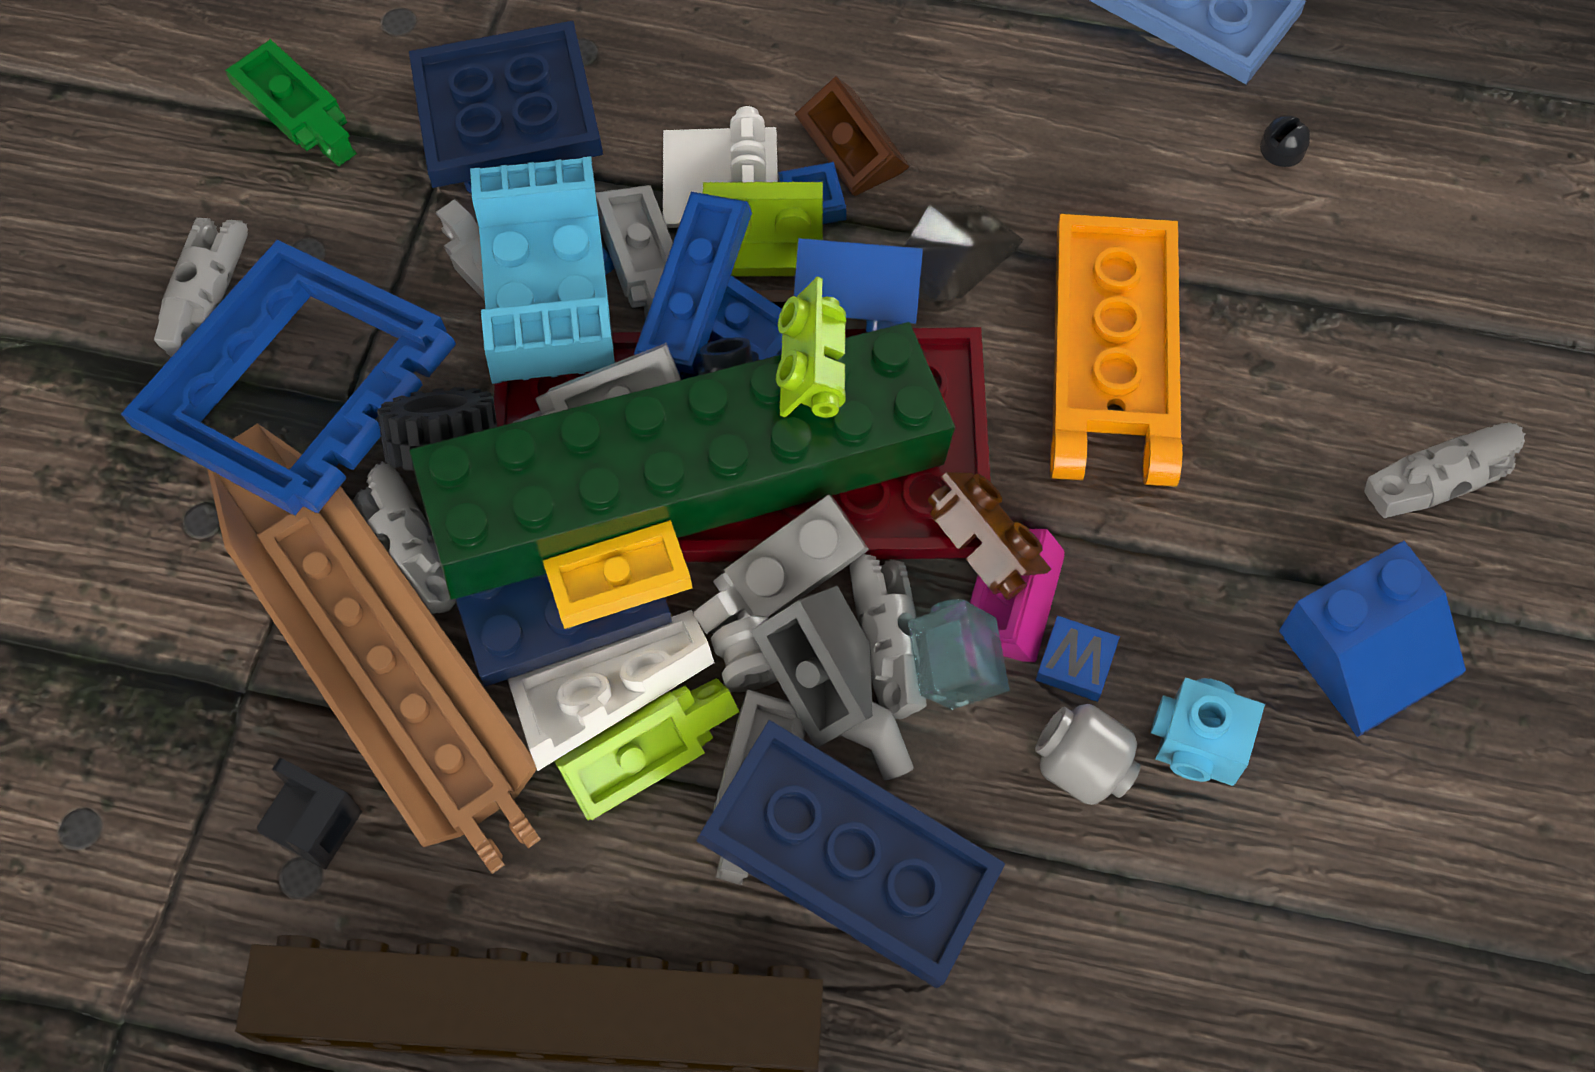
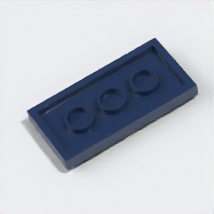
[696,720,1006,988]

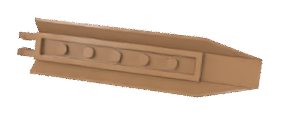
[207,423,541,874]

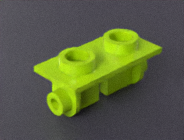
[776,276,846,418]

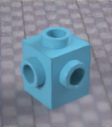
[1151,677,1265,786]

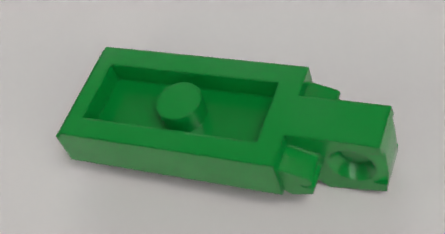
[225,39,357,167]

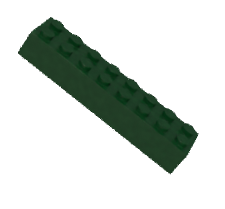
[409,322,955,600]

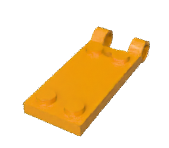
[1050,214,1182,487]

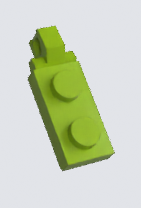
[554,678,740,821]

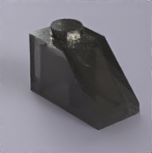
[903,205,1024,302]

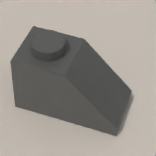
[751,586,873,748]

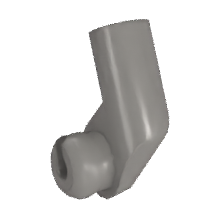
[841,702,914,780]

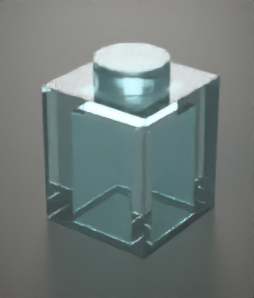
[908,599,1010,710]

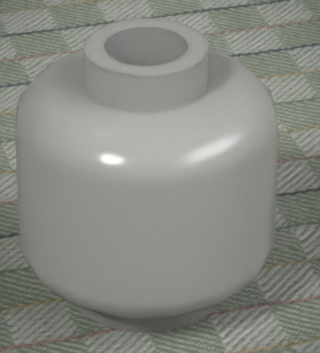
[1035,704,1141,805]

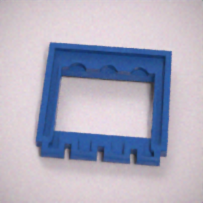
[121,240,456,516]

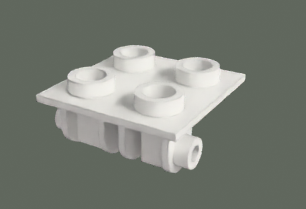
[663,106,778,228]

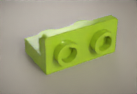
[703,182,823,276]

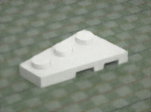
[508,610,714,771]

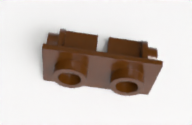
[928,472,1052,600]

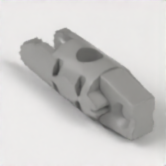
[154,218,248,357]
[1364,422,1526,518]
[353,461,456,614]
[849,554,926,719]

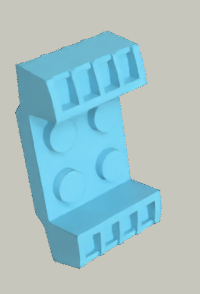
[470,156,615,384]

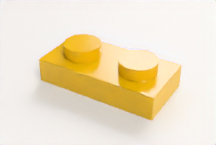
[543,520,692,629]

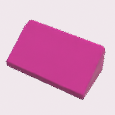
[959,529,1065,662]

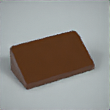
[795,76,910,196]

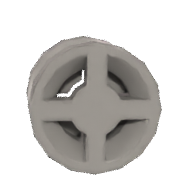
[711,616,778,693]

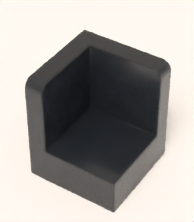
[257,758,363,870]

